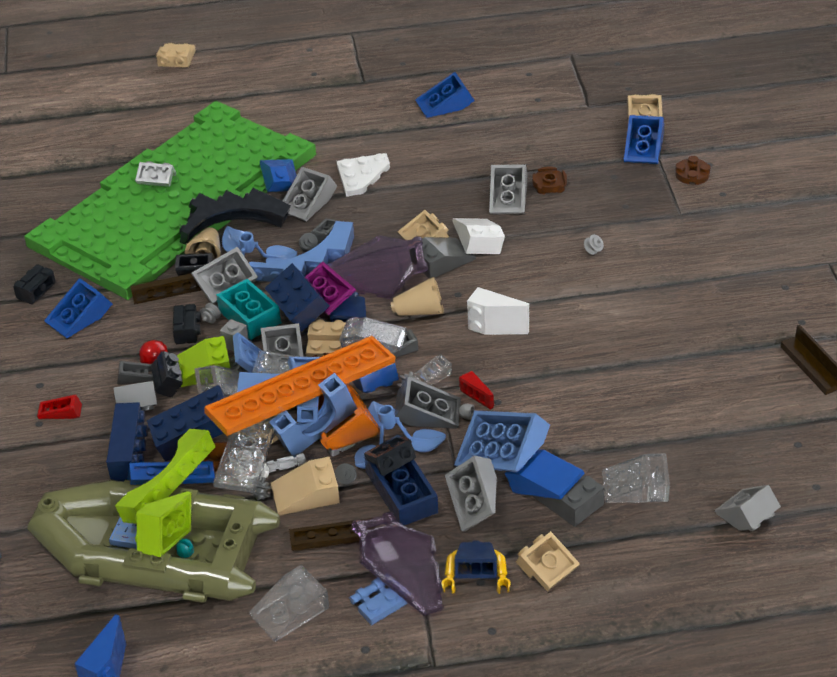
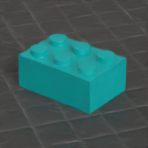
[216,279,281,340]

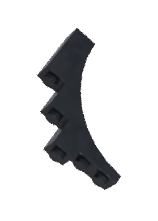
[179,188,291,245]

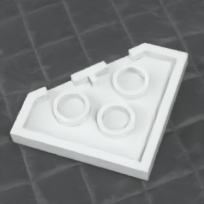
[337,153,390,197]

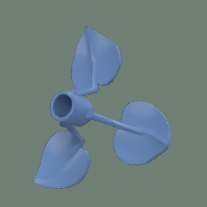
[222,226,297,263]
[354,401,446,469]

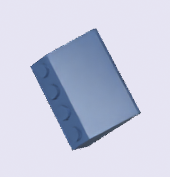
[454,411,550,472]

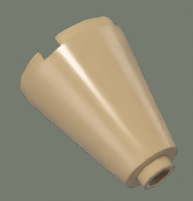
[185,227,221,259]
[391,277,444,316]

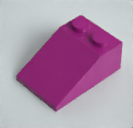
[306,261,356,315]

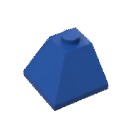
[260,159,297,192]

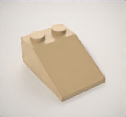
[271,457,340,515]

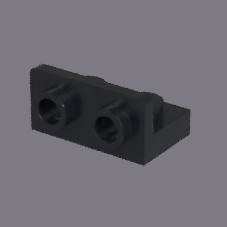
[364,435,416,476]

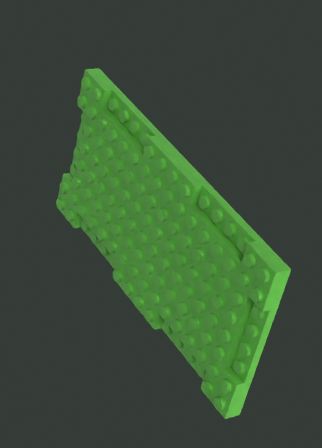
[24,101,316,300]

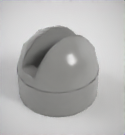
[459,403,475,420]

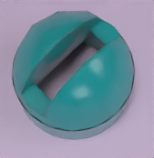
[176,539,194,558]

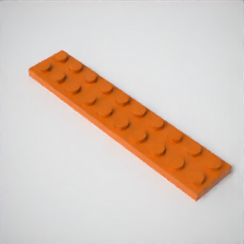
[204,336,396,436]

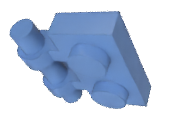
[349,575,407,626]

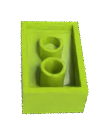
[177,336,232,387]
[135,491,191,557]

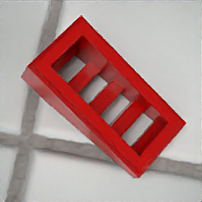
[459,371,494,409]
[37,394,82,419]

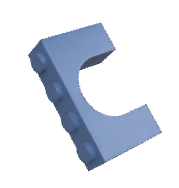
[237,372,319,423]
[269,372,357,457]

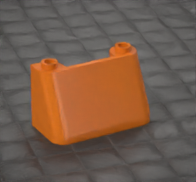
[318,383,380,450]

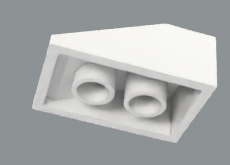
[452,218,505,254]
[467,287,529,335]

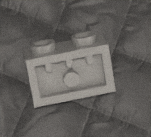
[135,161,176,187]

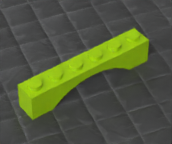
[115,429,215,524]

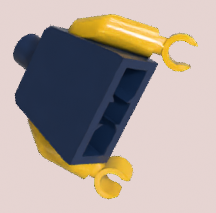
[442,540,511,594]

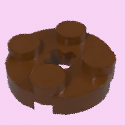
[675,156,711,185]
[532,166,567,194]

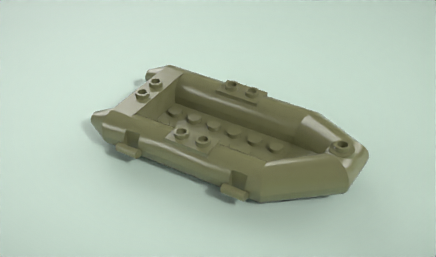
[28,480,280,603]

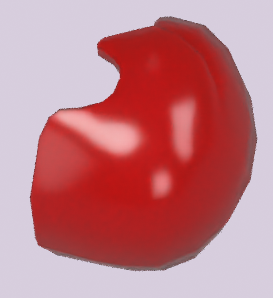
[139,340,168,364]

